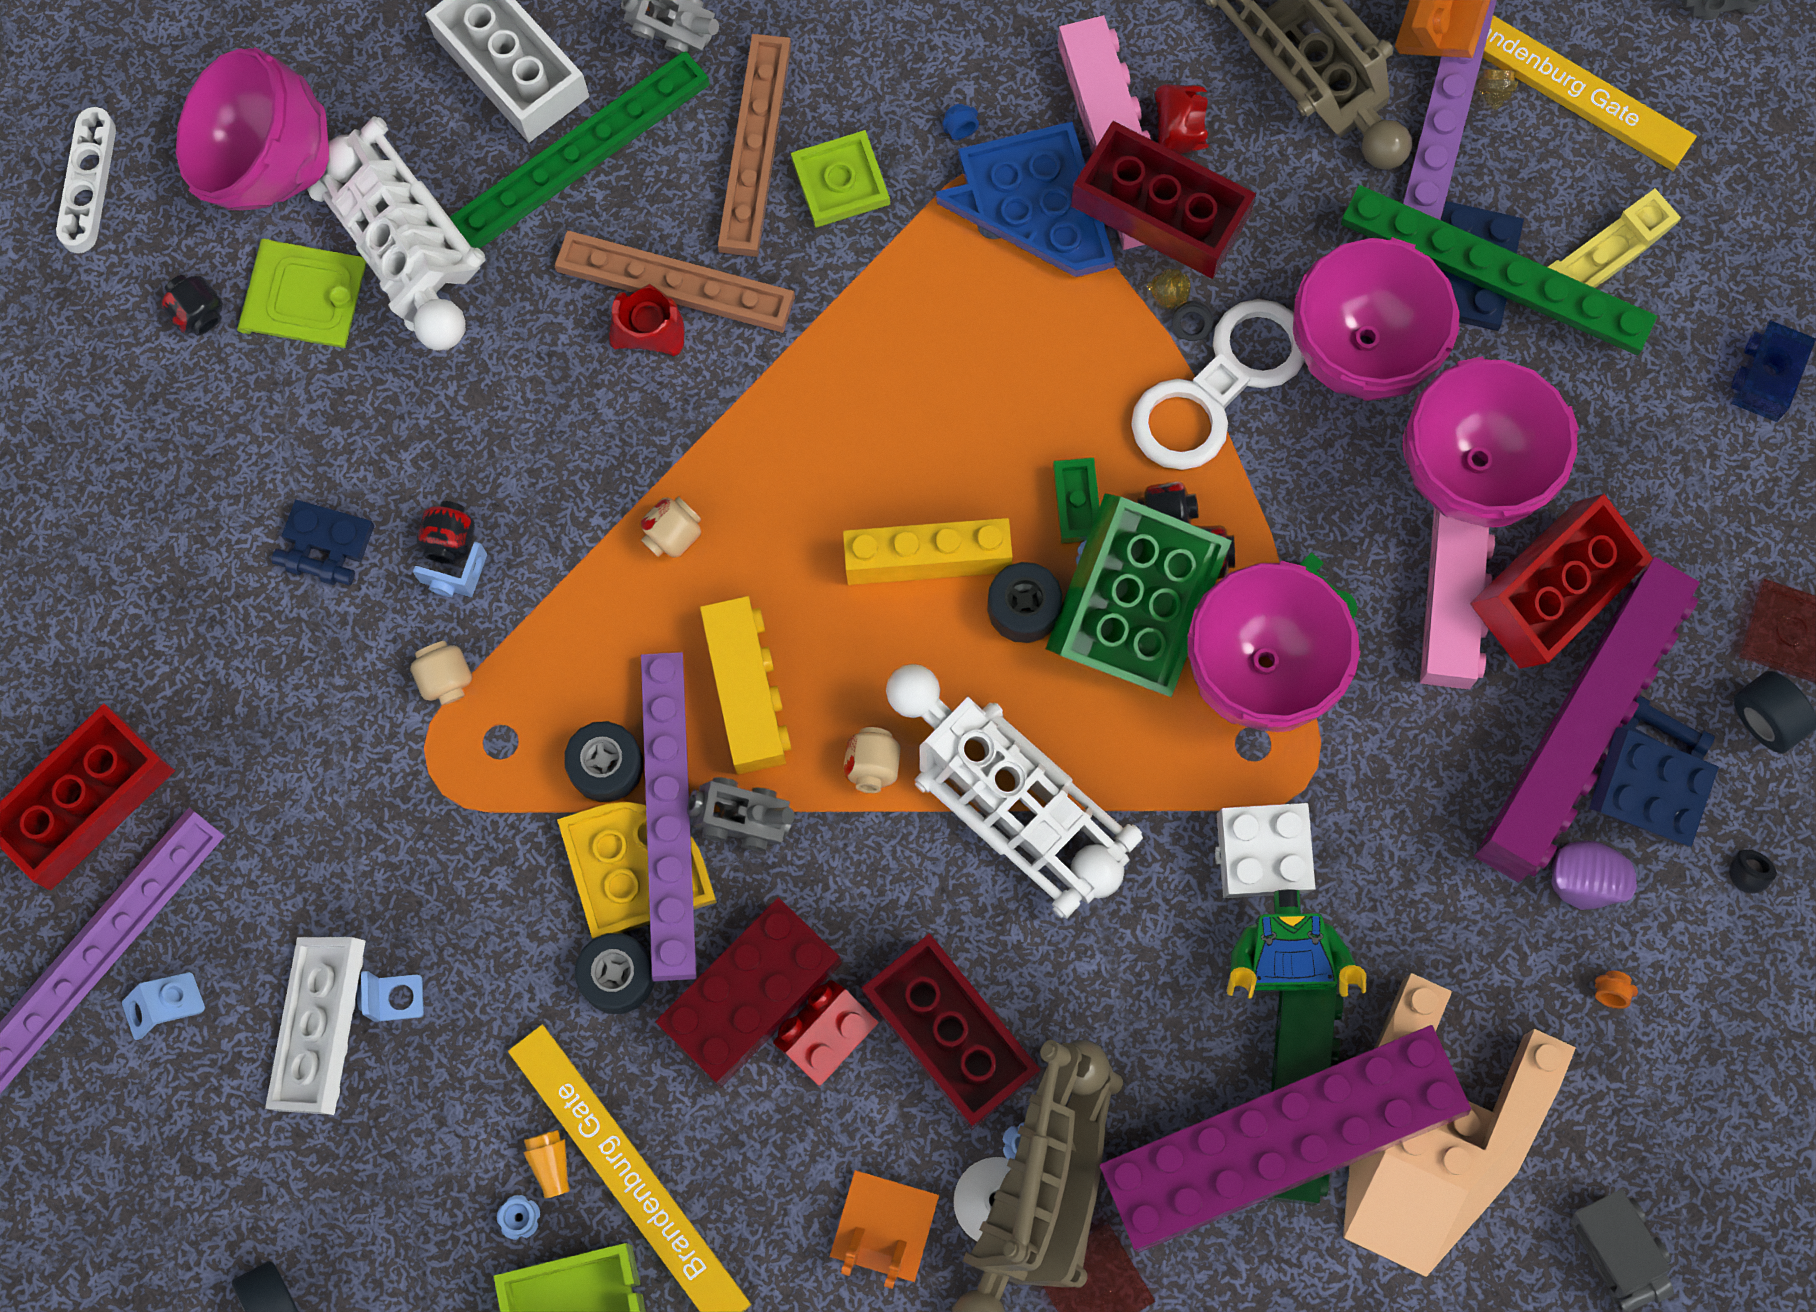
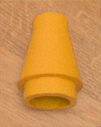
[523,1130,570,1199]

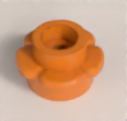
[1595,971,1638,1009]

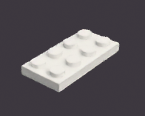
[265,937,366,1115]

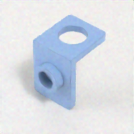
[413,542,487,597]
[357,971,424,1022]
[122,972,205,1040]

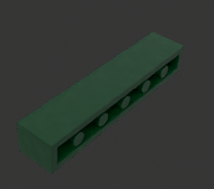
[1267,977,1344,1206]

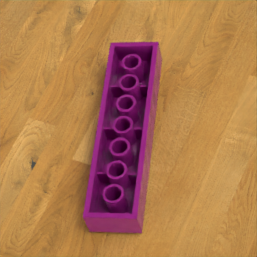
[1474,557,1700,883]
[1099,1025,1471,1253]

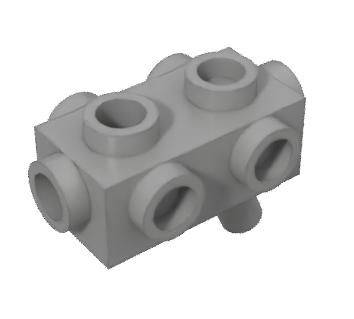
[621,0,719,54]

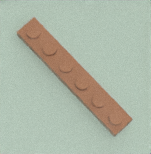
[718,34,792,257]
[555,230,795,333]

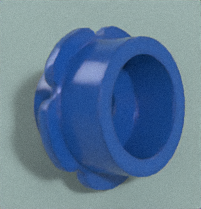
[942,104,979,140]

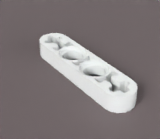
[56,107,116,253]

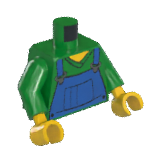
[1227,889,1366,999]

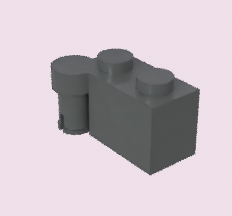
[1570,1189,1674,1312]

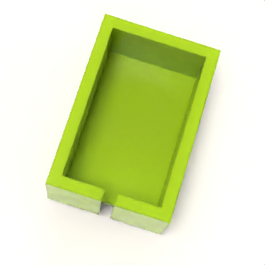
[493,1243,646,1312]

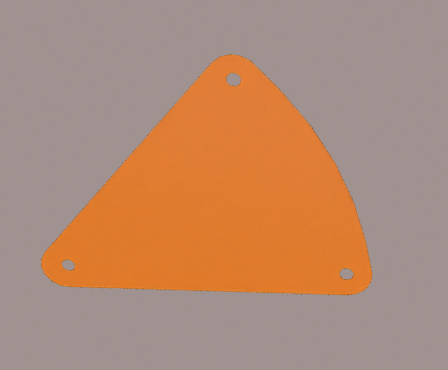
[424,174,1321,813]

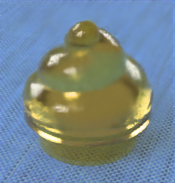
[1478,69,1518,110]
[1147,268,1191,309]

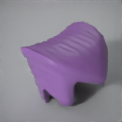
[1551,840,1637,910]

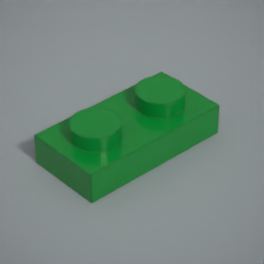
[1053,458,1100,544]

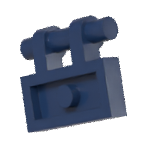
[272,499,375,586]

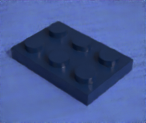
[1439,201,1524,331]
[1589,727,1719,847]

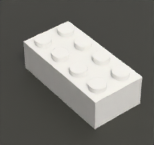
[425,0,590,143]

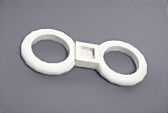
[1131,299,1305,470]

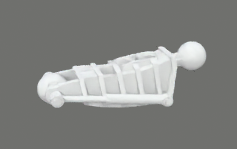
[307,116,485,350]
[886,664,1143,919]

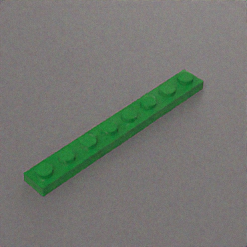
[449,51,710,249]
[1341,185,1658,356]

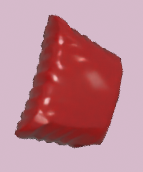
[1154,84,1209,155]
[609,284,685,356]

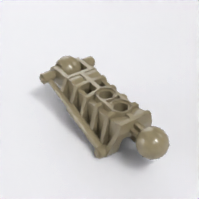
[1203,0,1412,170]
[952,1040,1123,1312]

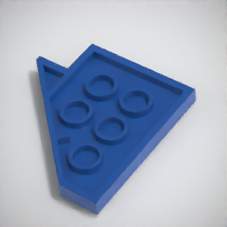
[936,121,1115,277]

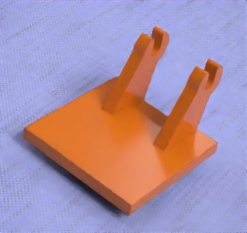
[830,1170,939,1289]

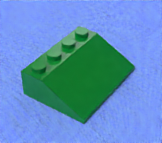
[1045,493,1232,697]

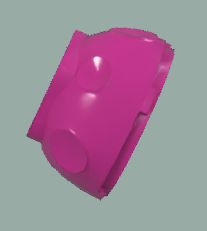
[176,47,329,210]
[1293,237,1460,401]
[1403,356,1579,527]
[1187,561,1361,732]

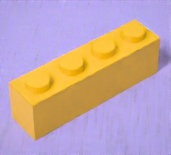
[843,518,1013,585]
[700,596,792,775]

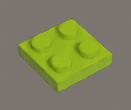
[791,130,890,228]

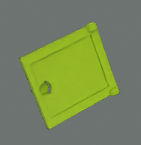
[237,238,367,348]

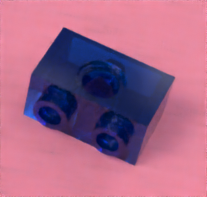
[1730,320,1816,422]

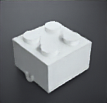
[1215,803,1315,898]

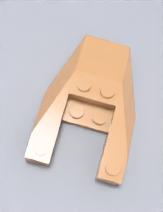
[1343,973,1576,1277]

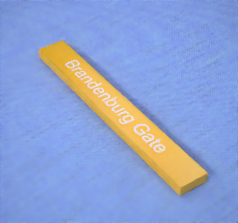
[1482,15,1697,171]
[508,1024,752,1312]

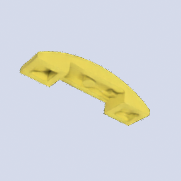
[1548,188,1681,288]

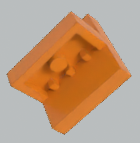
[1395,0,1491,58]

